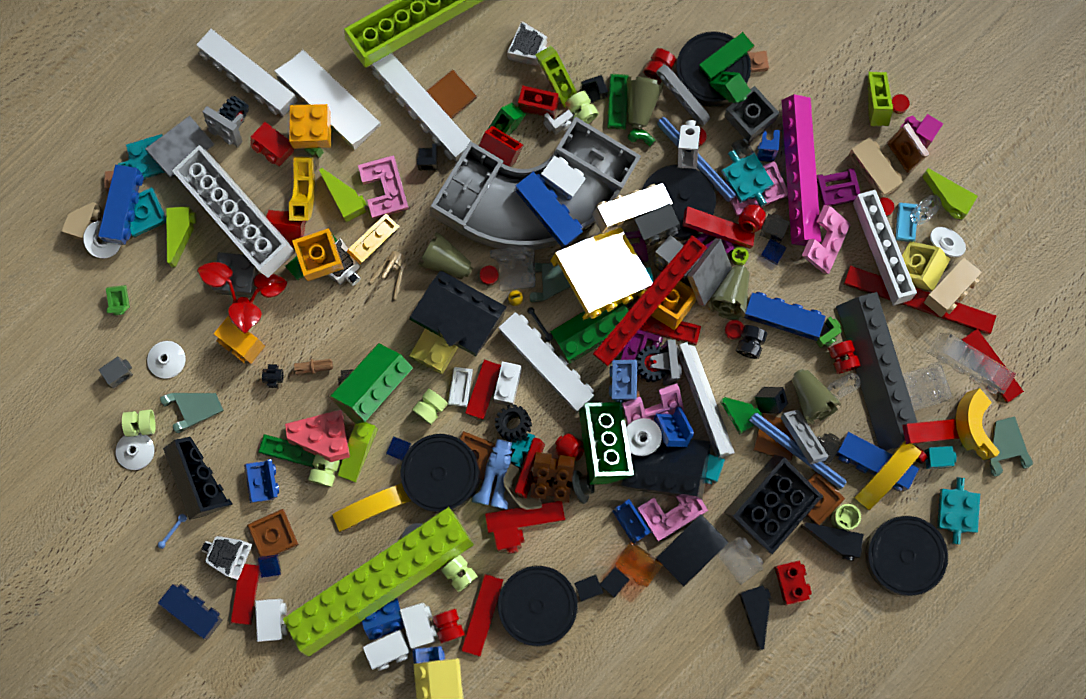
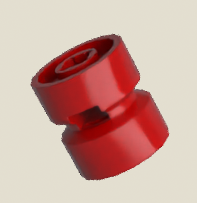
[643,48,677,83]
[828,340,861,374]
[432,609,465,644]

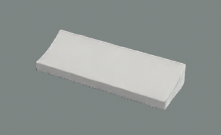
[274,50,381,150]
[679,342,735,458]

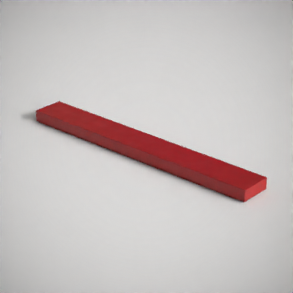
[593,235,707,367]
[844,265,996,335]

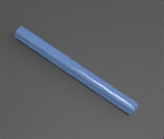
[657,117,735,202]
[750,413,846,489]

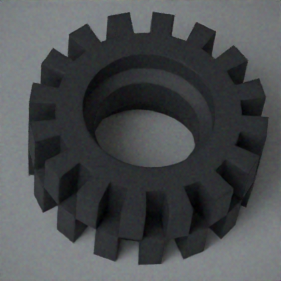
[495,404,532,443]

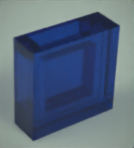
[761,239,787,265]
[386,436,412,461]
[258,554,282,578]

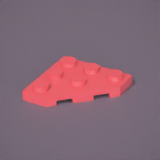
[285,410,350,462]

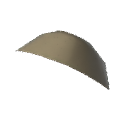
[503,464,542,510]

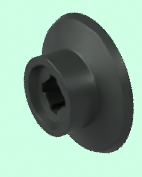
[572,470,595,504]

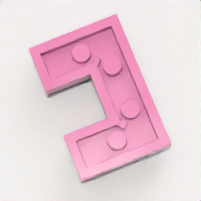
[358,155,409,219]
[724,161,788,217]
[802,205,851,274]
[622,384,685,425]
[637,496,708,542]

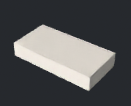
[448,367,473,408]

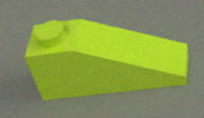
[535,45,577,107]
[868,72,893,126]
[319,168,367,222]
[922,168,978,220]
[166,207,196,267]
[338,422,378,483]

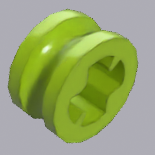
[731,247,749,265]

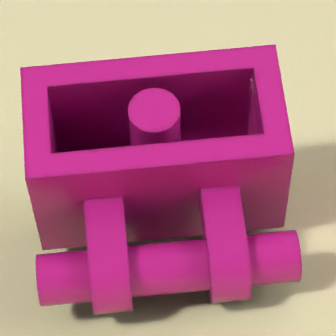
[900,114,943,149]

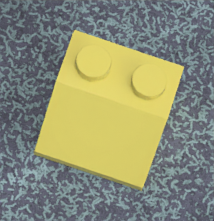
[902,242,950,291]
[409,329,458,375]
[413,659,463,699]

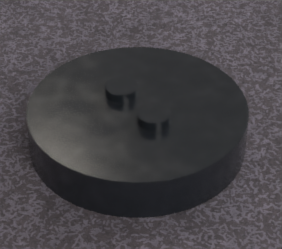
[676,31,751,107]
[642,164,716,241]
[401,434,480,513]
[866,516,948,596]
[498,566,578,646]

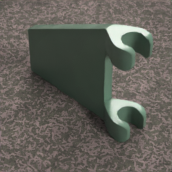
[528,263,571,302]
[160,393,224,433]
[990,416,1033,477]

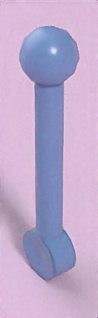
[158,514,187,549]

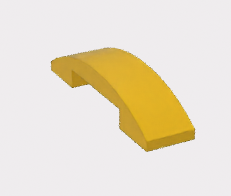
[854,440,921,510]
[332,483,411,532]

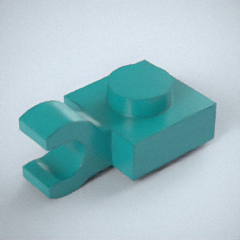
[511,433,536,468]

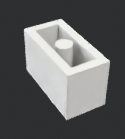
[541,156,586,201]
[494,362,522,406]
[256,599,288,641]
[400,603,438,649]
[363,630,411,671]

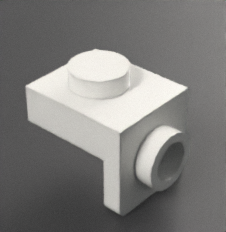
[544,110,573,134]

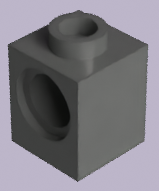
[98,356,133,388]

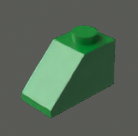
[710,71,751,103]
[487,102,526,136]
[720,397,762,435]

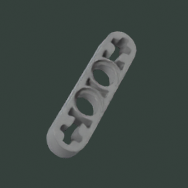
[656,64,710,126]

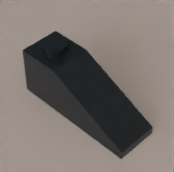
[802,522,864,561]
[739,585,771,650]

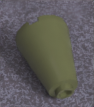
[626,76,664,130]
[418,232,473,279]
[708,265,750,320]
[792,369,841,424]

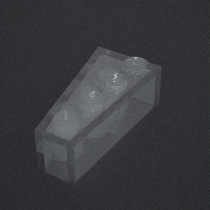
[927,333,1016,395]

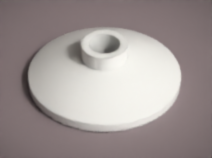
[83,221,121,258]
[930,227,966,257]
[147,341,186,379]
[626,418,662,456]
[116,433,155,470]

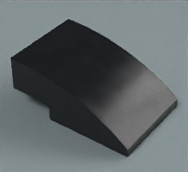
[656,514,729,586]

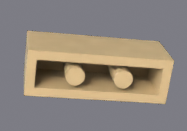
[848,137,903,198]
[924,258,982,317]

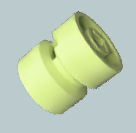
[565,91,599,124]
[412,388,448,425]
[122,409,156,437]
[308,454,340,487]
[831,504,861,531]
[441,555,478,592]

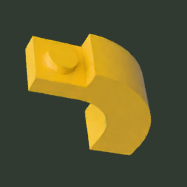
[289,156,315,221]
[956,388,1000,460]

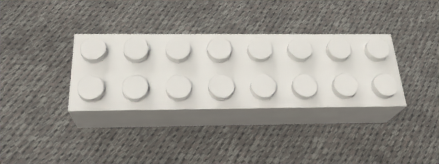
[172,145,296,278]

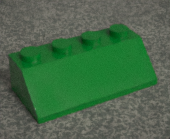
[550,303,628,364]
[329,343,413,425]
[579,402,633,485]

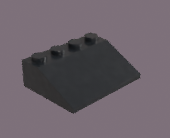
[409,271,507,356]
[621,437,711,500]
[724,454,823,555]

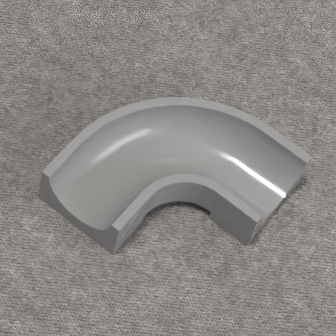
[430,117,641,251]

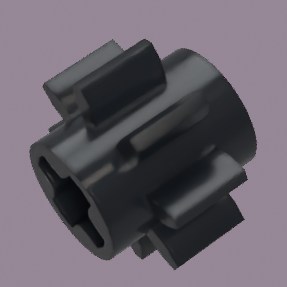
[262,364,284,388]

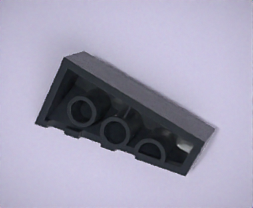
[163,436,233,520]

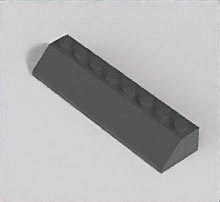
[836,292,918,451]

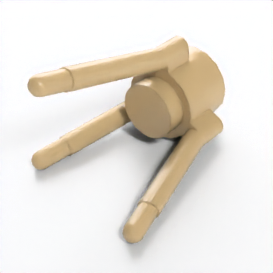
[369,251,407,300]

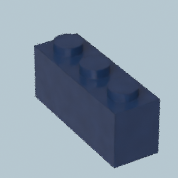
[158,583,223,639]

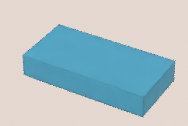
[895,202,918,242]

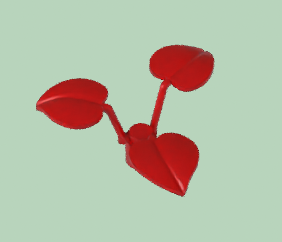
[197,262,287,334]

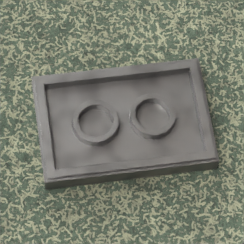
[145,116,214,179]
[687,238,732,306]

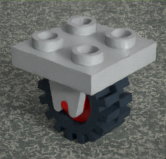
[202,96,249,147]
[635,340,681,386]

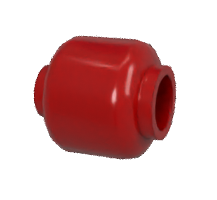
[738,204,766,233]
[555,433,584,461]

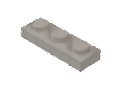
[780,410,829,465]

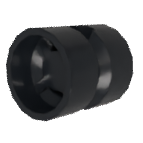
[735,325,768,359]

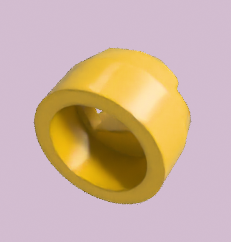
[508,290,523,306]

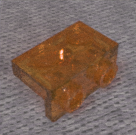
[615,541,663,587]

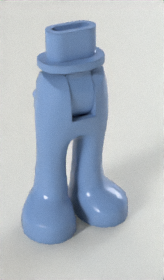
[471,439,512,510]

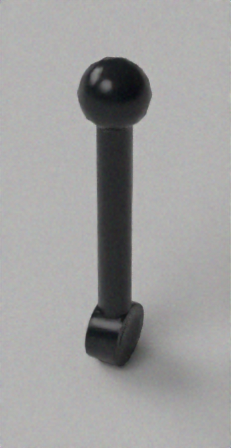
[527,307,553,341]

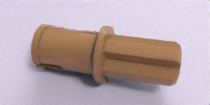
[294,358,333,375]

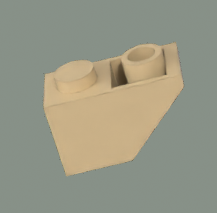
[62,202,102,241]

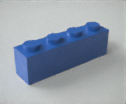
[98,164,144,245]
[514,171,583,249]
[744,292,826,341]
[835,432,919,492]

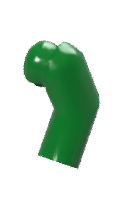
[628,129,656,147]

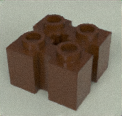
[530,452,575,502]

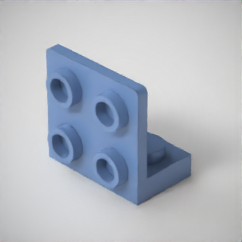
[609,360,637,403]

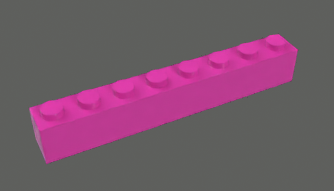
[781,94,821,246]

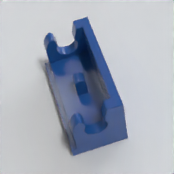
[756,130,780,162]
[612,499,651,544]

